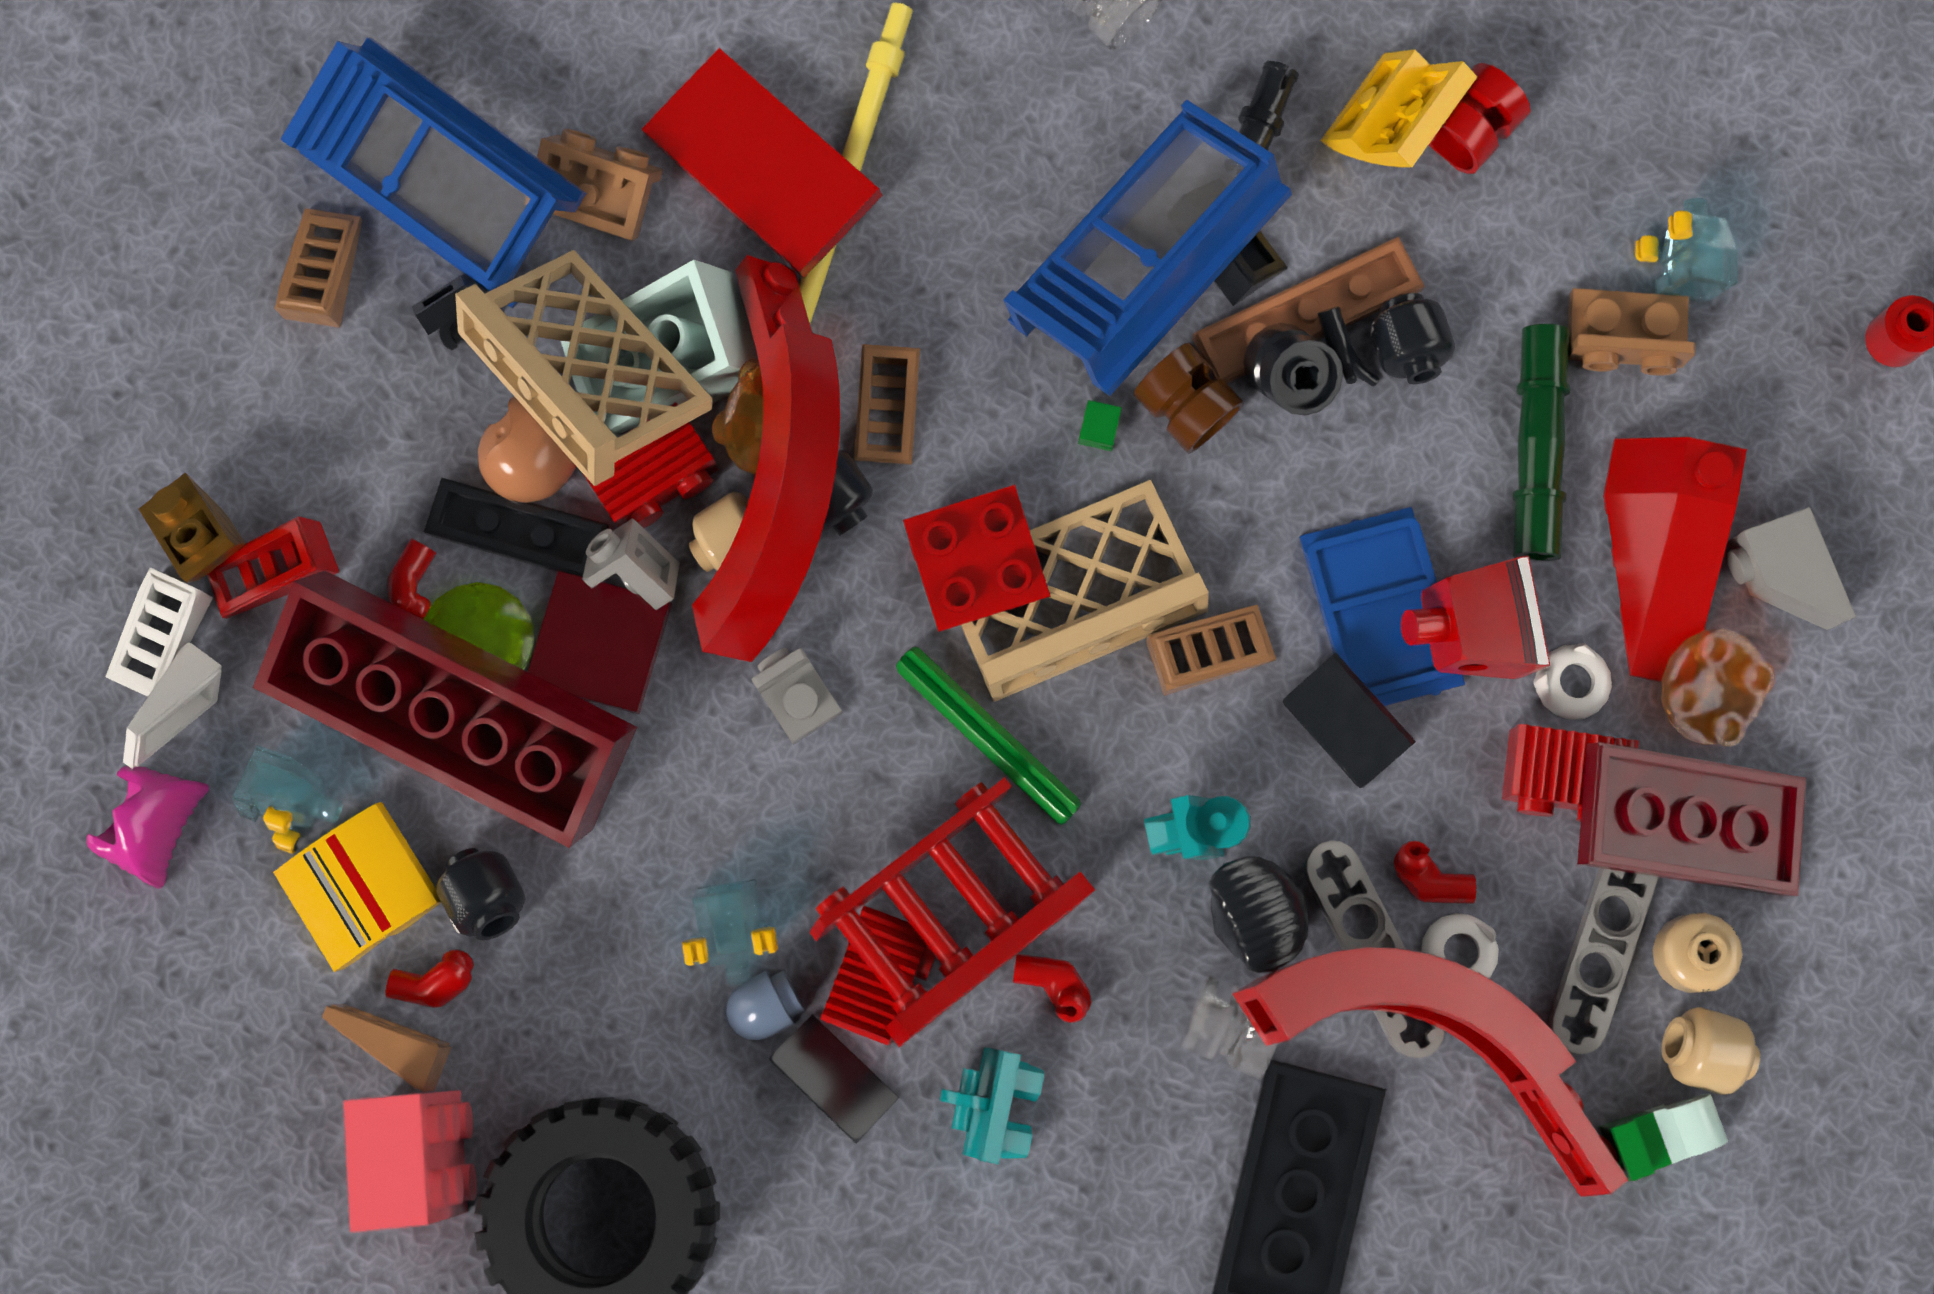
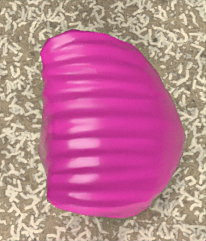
[86,766,209,889]

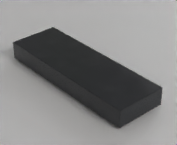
[424,478,609,577]

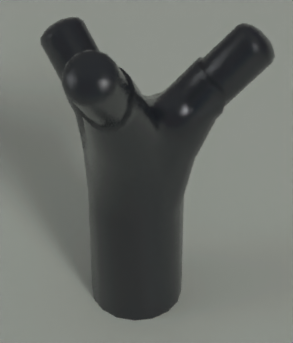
[1317,306,1379,387]

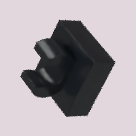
[412,276,468,351]

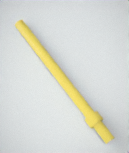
[799,3,913,324]

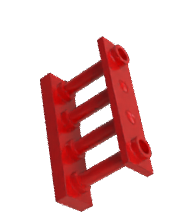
[809,777,1095,1048]

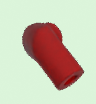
[387,538,437,620]
[1394,840,1476,904]
[385,949,474,1008]
[1013,954,1091,1023]

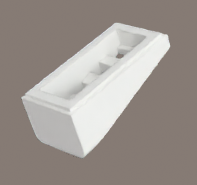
[105,567,213,697]
[123,642,222,769]

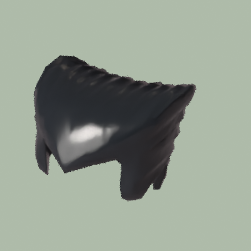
[1209,856,1308,973]

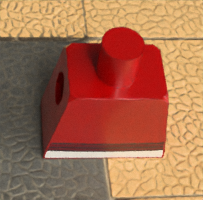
[1401,556,1551,679]

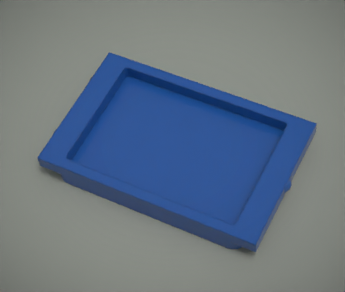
[1299,507,1465,706]

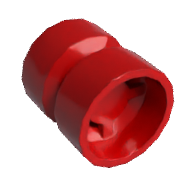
[1429,63,1531,174]

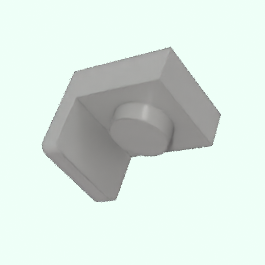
[582,518,680,610]
[751,648,843,745]

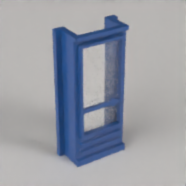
[280,37,587,308]
[1003,99,1292,396]

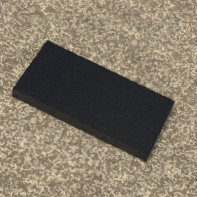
[1211,1059,1386,1294]

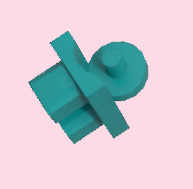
[1144,795,1251,860]
[939,1047,1045,1165]

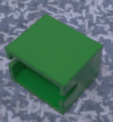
[1078,400,1122,451]

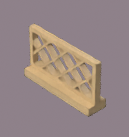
[455,250,713,486]
[961,480,1209,702]

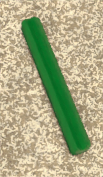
[896,646,1081,825]

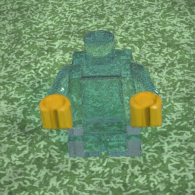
[1635,198,1738,302]
[232,745,343,854]
[682,879,778,985]

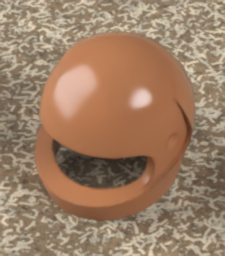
[478,396,577,503]

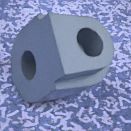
[726,969,806,1041]

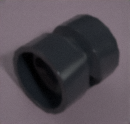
[1243,323,1343,416]

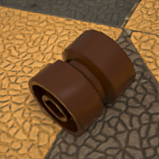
[1133,343,1244,454]

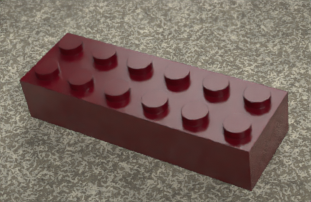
[253,571,637,848]

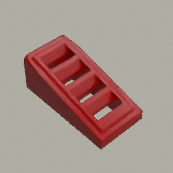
[207,516,339,619]

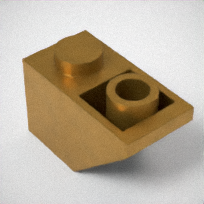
[138,472,246,582]

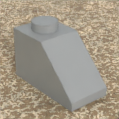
[1727,507,1856,630]

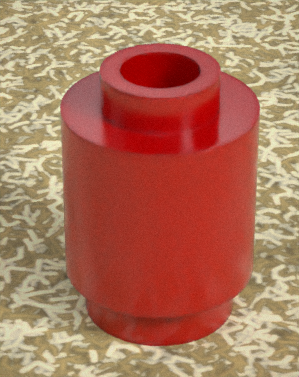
[1865,295,1934,367]

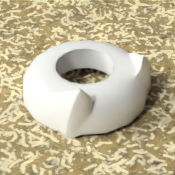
[1533,643,1612,720]
[1421,913,1499,978]

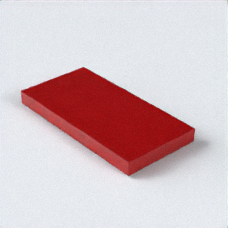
[641,48,883,278]

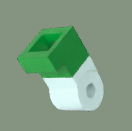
[1599,1093,1728,1182]

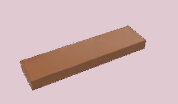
[1192,237,1425,383]

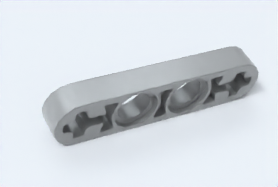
[1304,840,1445,1058]
[1547,868,1659,1055]

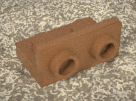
[525,129,663,241]
[1568,288,1695,376]

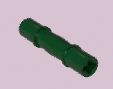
[1512,324,1570,561]

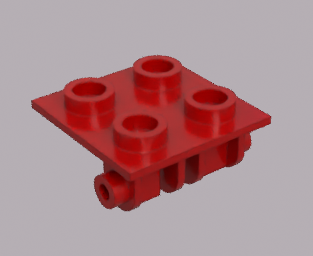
[903,484,1051,632]

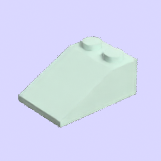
[561,260,762,435]

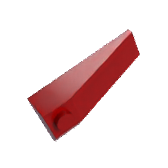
[1603,437,1747,688]

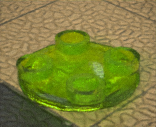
[424,582,535,670]

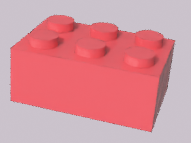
[343,1090,477,1232]

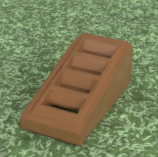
[275,208,363,328]
[854,344,920,464]
[1146,604,1276,696]
[322,1004,451,1092]

